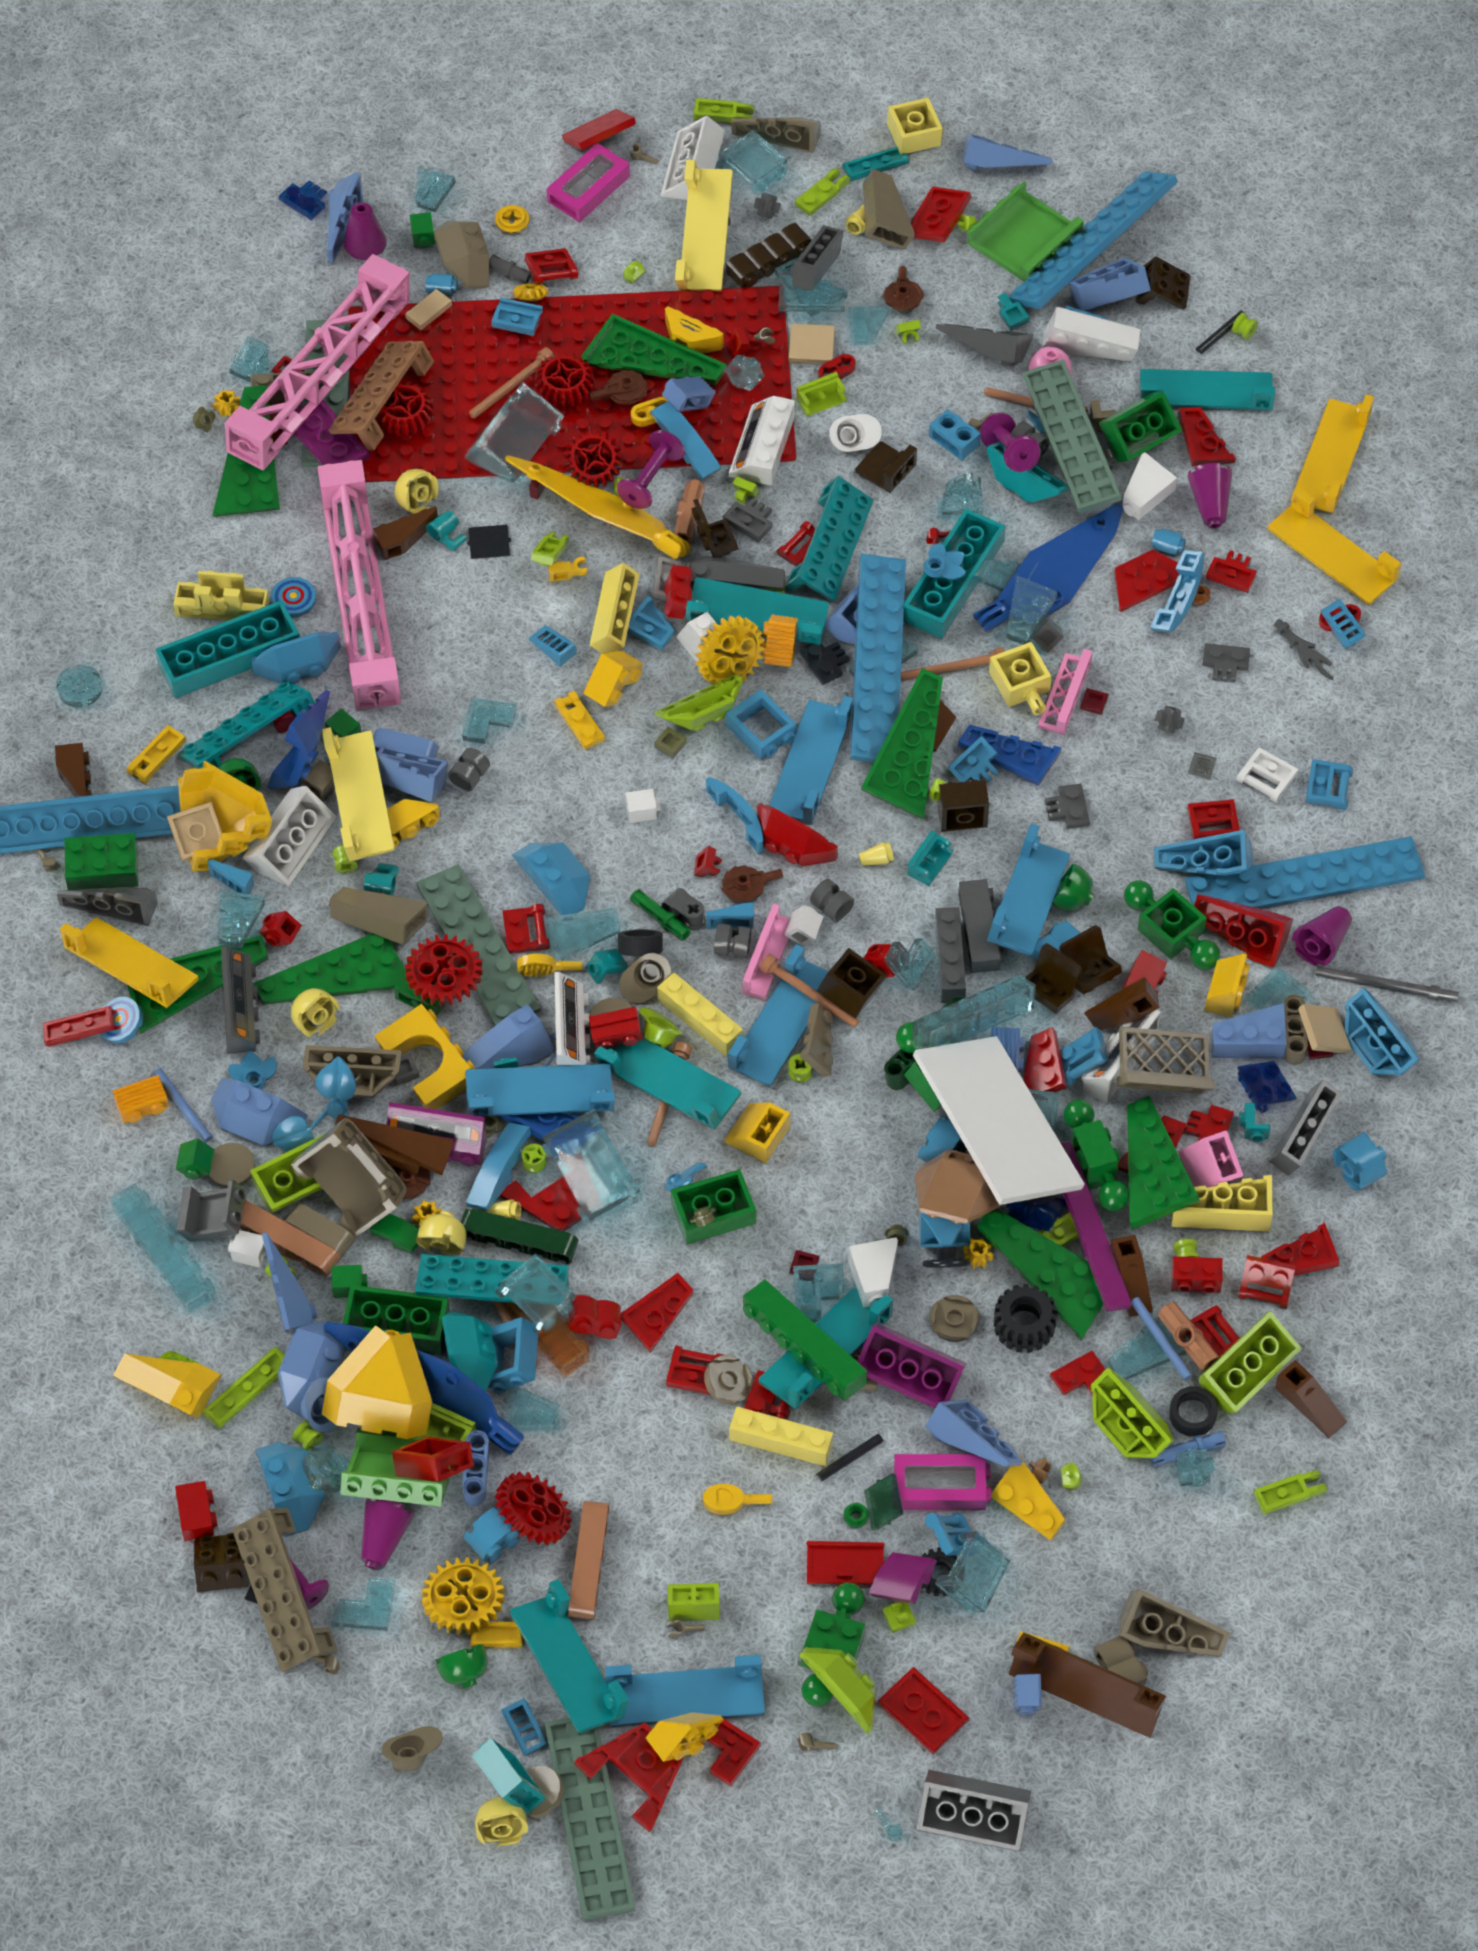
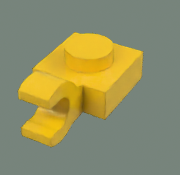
[548,557,588,582]

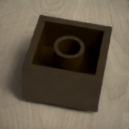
[938,780,989,832]
[817,948,887,1019]

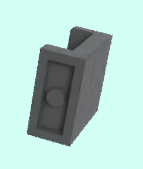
[176,1180,246,1241]

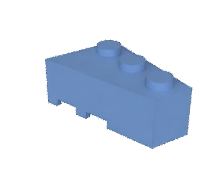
[1069,257,1151,311]
[376,746,448,802]
[1211,1003,1286,1058]

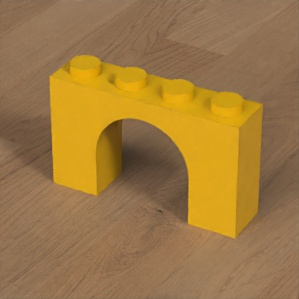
[374,1004,476,1110]

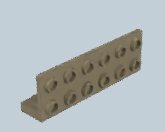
[233,1508,338,1671]

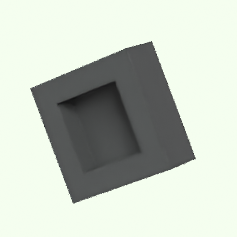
[394,1053,420,1085]

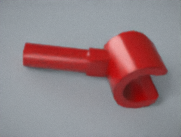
[926,527,950,544]

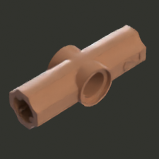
[674,479,705,543]
[1157,1301,1220,1372]

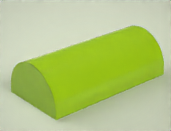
[250,1134,324,1214]
[1199,1311,1302,1414]

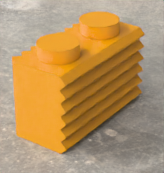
[761,614,798,667]
[112,1075,169,1123]

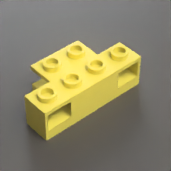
[173,571,270,621]

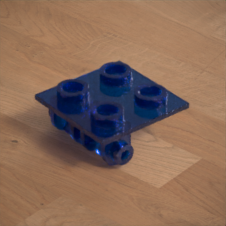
[1237,1061,1297,1113]
[1006,1196,1067,1232]

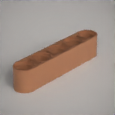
[240,1200,341,1278]
[568,1501,610,1619]

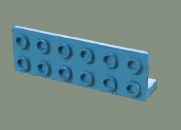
[769,696,853,824]
[987,823,1070,956]
[728,944,829,1087]
[465,1064,615,1116]
[605,1655,765,1727]

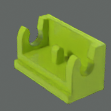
[796,372,847,417]
[426,1403,476,1441]
[668,1583,720,1621]

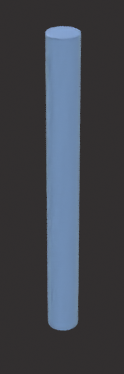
[153,1068,213,1143]
[1131,1297,1192,1381]

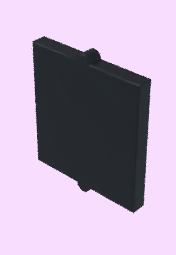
[467,524,511,559]

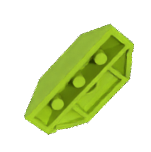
[654,674,744,731]
[1091,1367,1174,1458]
[799,1647,876,1734]

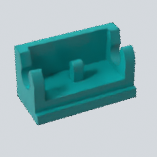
[907,830,953,886]

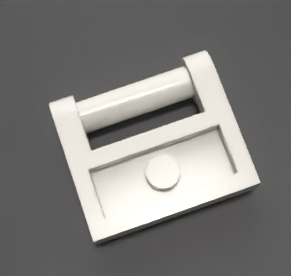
[1236,747,1299,803]

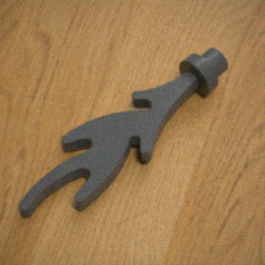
[1274,619,1334,680]

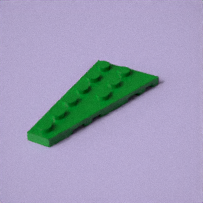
[582,314,727,385]
[213,385,280,517]
[861,668,943,819]
[253,933,405,1005]
[127,935,268,1034]
[1127,1096,1200,1230]
[977,1208,1104,1340]

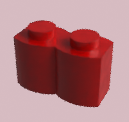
[664,565,692,619]
[568,1295,622,1339]

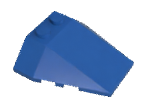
[267,689,330,789]

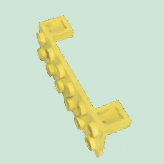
[675,160,733,291]
[322,727,395,862]

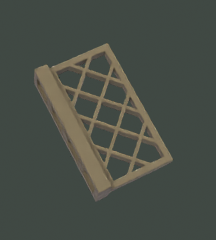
[1117,1027,1214,1094]

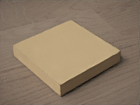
[789,324,835,364]
[167,802,222,862]
[1298,1004,1352,1054]

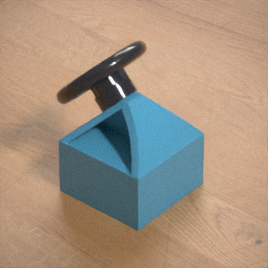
[919,1212,972,1268]

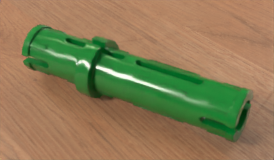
[630,889,691,941]

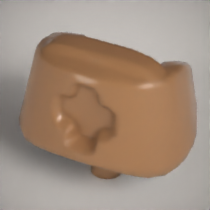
[1029,1458,1051,1483]

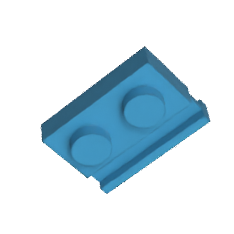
[491,297,543,336]

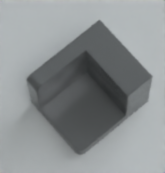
[1030,614,1064,653]

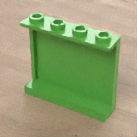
[967,181,1084,282]
[340,1428,457,1507]

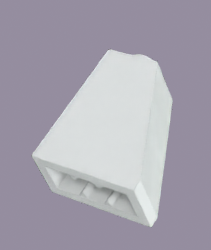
[1123,452,1177,520]
[677,612,718,662]
[848,1237,898,1308]

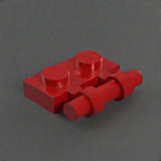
[744,1370,791,1419]

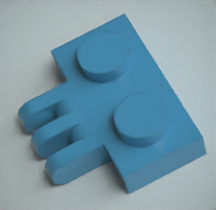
[948,736,1000,782]

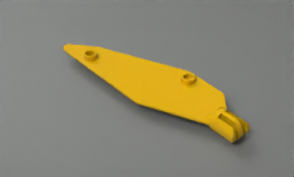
[505,456,691,560]

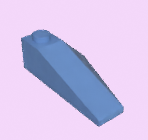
[327,172,363,264]
[825,582,859,644]
[462,1004,555,1069]
[262,1232,317,1331]

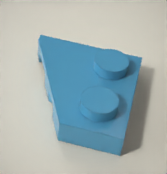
[627,596,674,651]

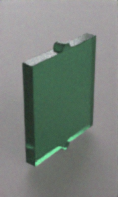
[864,1473,903,1531]

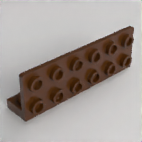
[1009,1632,1166,1738]

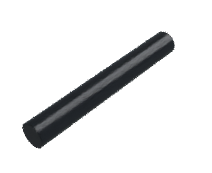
[1196,310,1244,354]
[816,1434,884,1481]

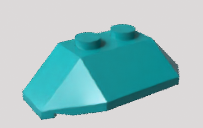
[986,442,1069,503]
[442,1310,498,1391]

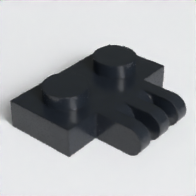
[799,642,850,685]

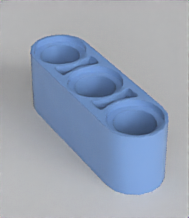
[373,728,439,758]
[462,1430,490,1507]

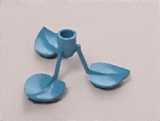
[272,1056,356,1152]

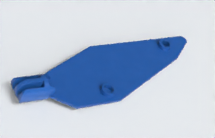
[973,504,1123,632]
[324,1322,524,1455]

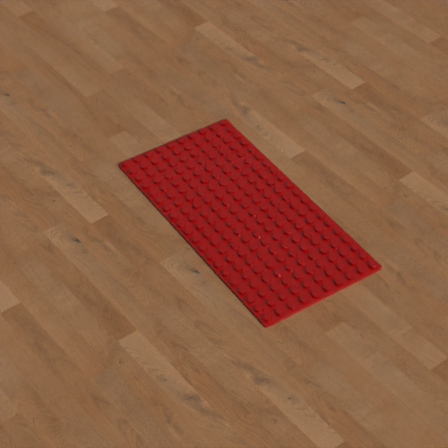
[348,286,796,482]

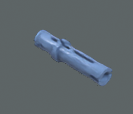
[1150,1431,1226,1467]

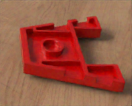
[500,1150,600,1232]
[574,1723,684,1832]

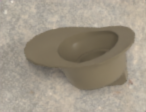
[619,953,672,1003]
[381,1726,443,1772]

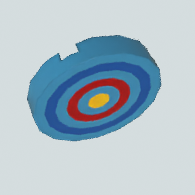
[271,577,316,618]
[100,996,143,1044]

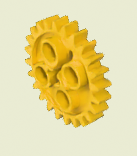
[695,615,765,684]
[421,1557,505,1636]

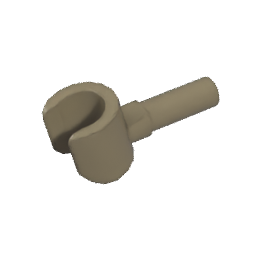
[629,144,659,164]
[754,327,775,344]
[968,412,994,432]
[35,849,57,872]
[667,1620,705,1639]
[312,1655,340,1675]
[798,1732,836,1751]

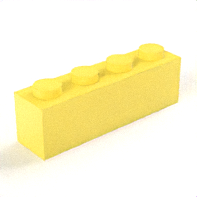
[590,563,640,653]
[657,972,743,1057]
[729,1406,833,1467]

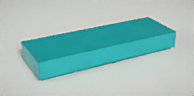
[842,146,910,182]

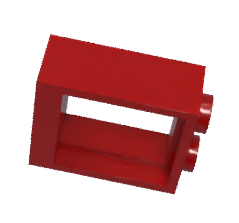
[392,1436,474,1482]

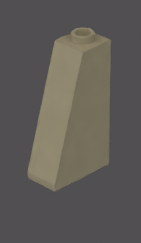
[863,169,915,249]
[329,887,428,945]

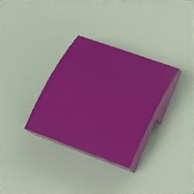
[869,1552,937,1604]

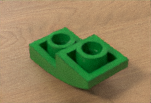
[369,1213,419,1253]

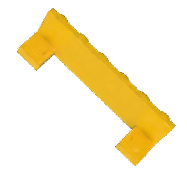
[1291,394,1374,514]
[1267,487,1402,605]
[60,917,199,1008]

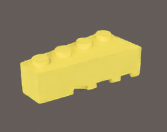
[1171,1175,1273,1232]

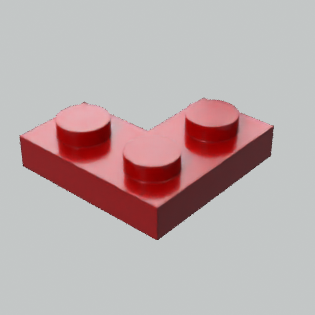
[1050,1351,1106,1396]
[707,1718,761,1786]

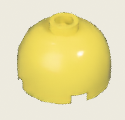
[394,469,439,514]
[291,988,340,1037]
[416,1211,466,1255]
[475,1797,528,1847]

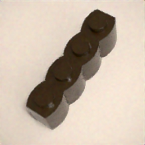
[726,223,811,288]

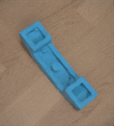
[1150,550,1205,633]
[706,777,763,855]

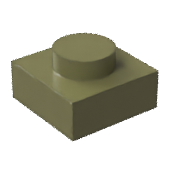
[654,727,687,758]

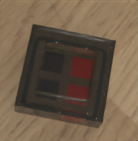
[1188,752,1217,779]

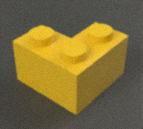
[583,650,644,707]

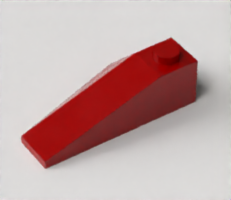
[1194,894,1293,968]

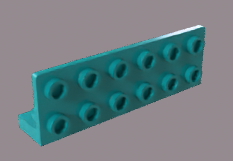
[1140,369,1275,410]
[785,476,873,602]
[686,577,829,645]
[178,682,315,769]
[594,1038,742,1130]
[415,1254,569,1306]
[759,1288,893,1410]
[510,1579,629,1733]

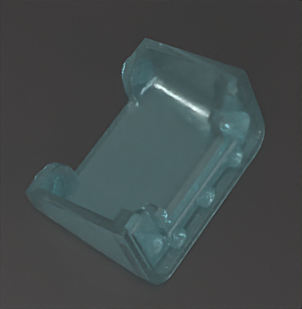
[464,383,564,483]
[541,1109,643,1223]

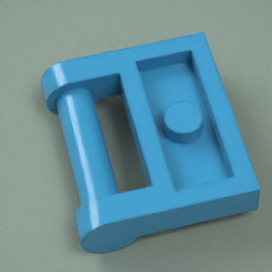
[1306,759,1353,810]
[1060,1027,1108,1086]
[925,1513,981,1556]

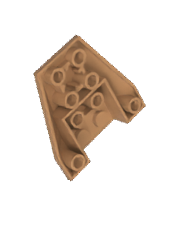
[914,1149,1004,1224]

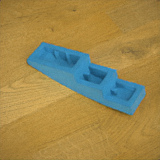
[650,401,721,481]
[466,1122,532,1211]

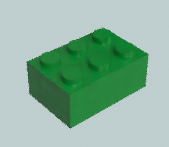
[1099,391,1182,462]
[64,833,139,890]
[671,1169,756,1245]

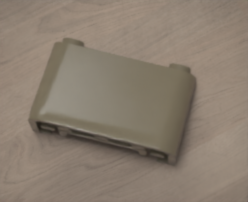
[291,1118,407,1238]

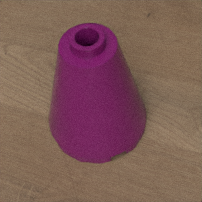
[343,203,387,260]
[1187,463,1233,529]
[1292,906,1352,967]
[361,1498,415,1570]

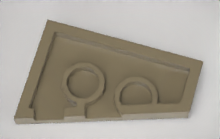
[800,1002,833,1076]

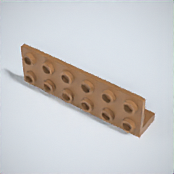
[329,341,434,450]

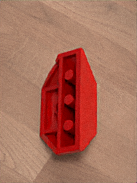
[757,803,838,867]

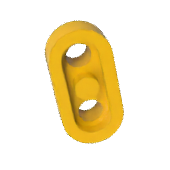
[631,397,667,427]

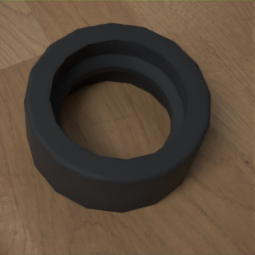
[618,929,663,956]
[1169,1386,1218,1436]

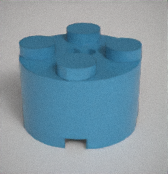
[917,1116,966,1162]
[1333,1132,1387,1190]
[463,1507,521,1565]

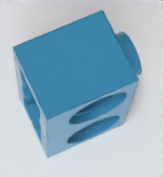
[929,409,980,461]

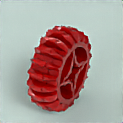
[534,353,594,408]
[375,381,433,437]
[563,429,623,488]

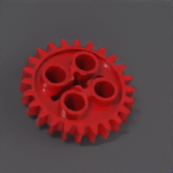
[405,934,483,1006]
[494,1471,572,1545]

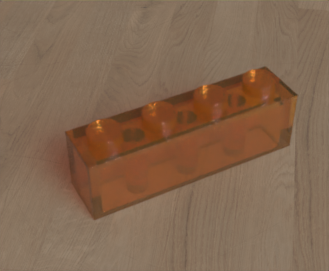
[505,1302,590,1378]

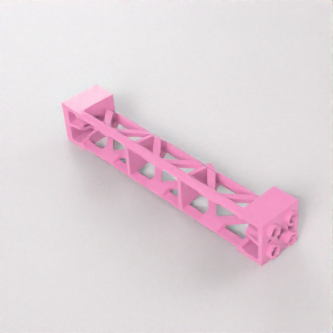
[225,254,410,471]
[317,460,401,711]

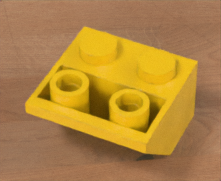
[1204,954,1250,1017]
[724,1102,790,1163]
[646,1712,724,1762]

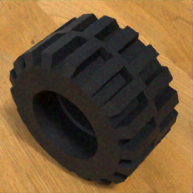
[994,1284,1057,1353]

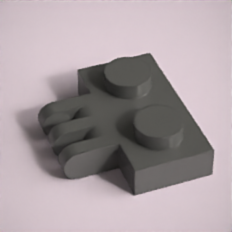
[723,498,772,542]
[1202,643,1250,682]
[1044,783,1090,829]

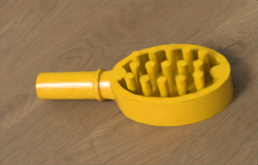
[517,954,582,977]
[703,1483,772,1515]

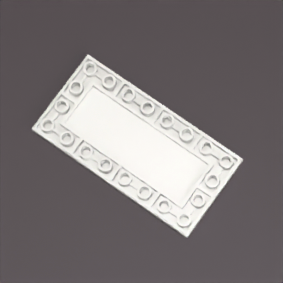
[913,1036,1084,1205]

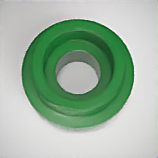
[843,1503,869,1528]

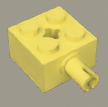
[989,642,1051,715]

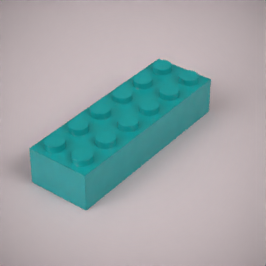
[902,508,1006,639]
[155,600,300,698]

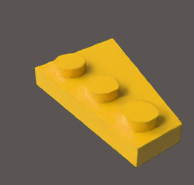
[991,1455,1066,1541]

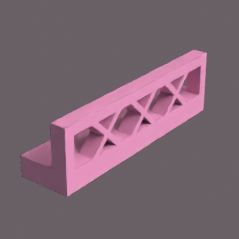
[1038,649,1093,735]
[743,904,790,1000]

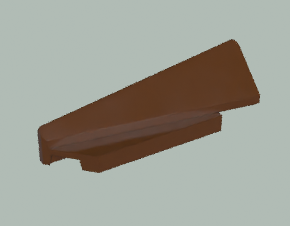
[334,1114,454,1175]

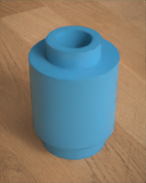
[425,274,458,297]
[1151,528,1186,556]

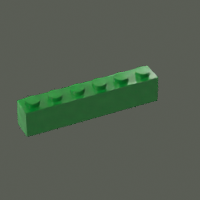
[743,1279,867,1401]

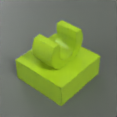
[895,320,921,344]
[733,476,760,504]
[882,1601,916,1633]

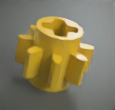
[213,390,240,417]
[412,1200,442,1228]
[963,1238,993,1269]

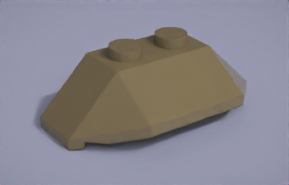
[433,221,489,289]
[303,1045,402,1098]

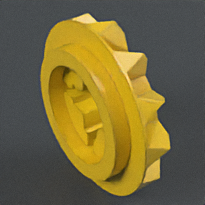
[495,205,530,234]
[513,283,548,301]

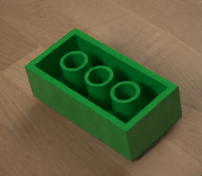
[342,1285,450,1355]

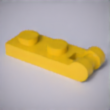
[553,690,605,750]
[126,725,186,785]

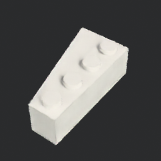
[1042,307,1140,361]

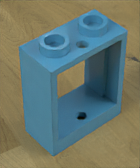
[725,689,796,760]
[488,1317,539,1393]

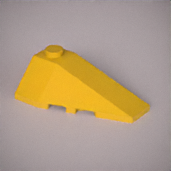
[113,1353,222,1419]

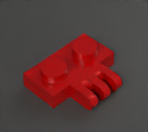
[1206,550,1257,593]
[1184,1104,1234,1141]

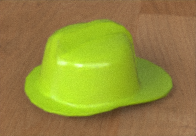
[639,1007,683,1049]

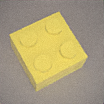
[887,97,943,155]

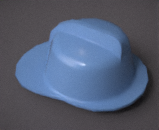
[300,1377,335,1432]

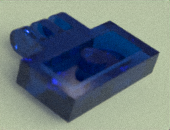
[278,180,327,221]

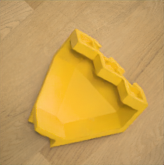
[178,761,272,872]
[322,1326,432,1439]

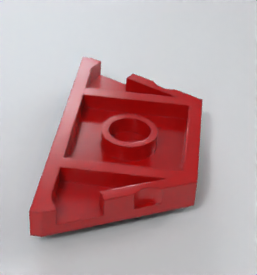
[1114,549,1179,612]

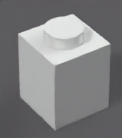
[625,789,661,823]
[784,905,824,946]
[228,1230,266,1268]

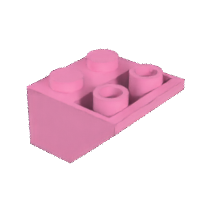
[1178,1130,1244,1188]

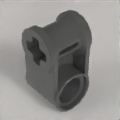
[661,888,706,930]

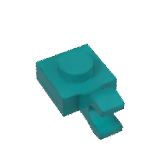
[997,293,1029,331]

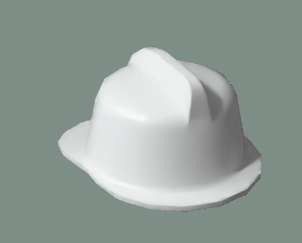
[829,414,882,452]

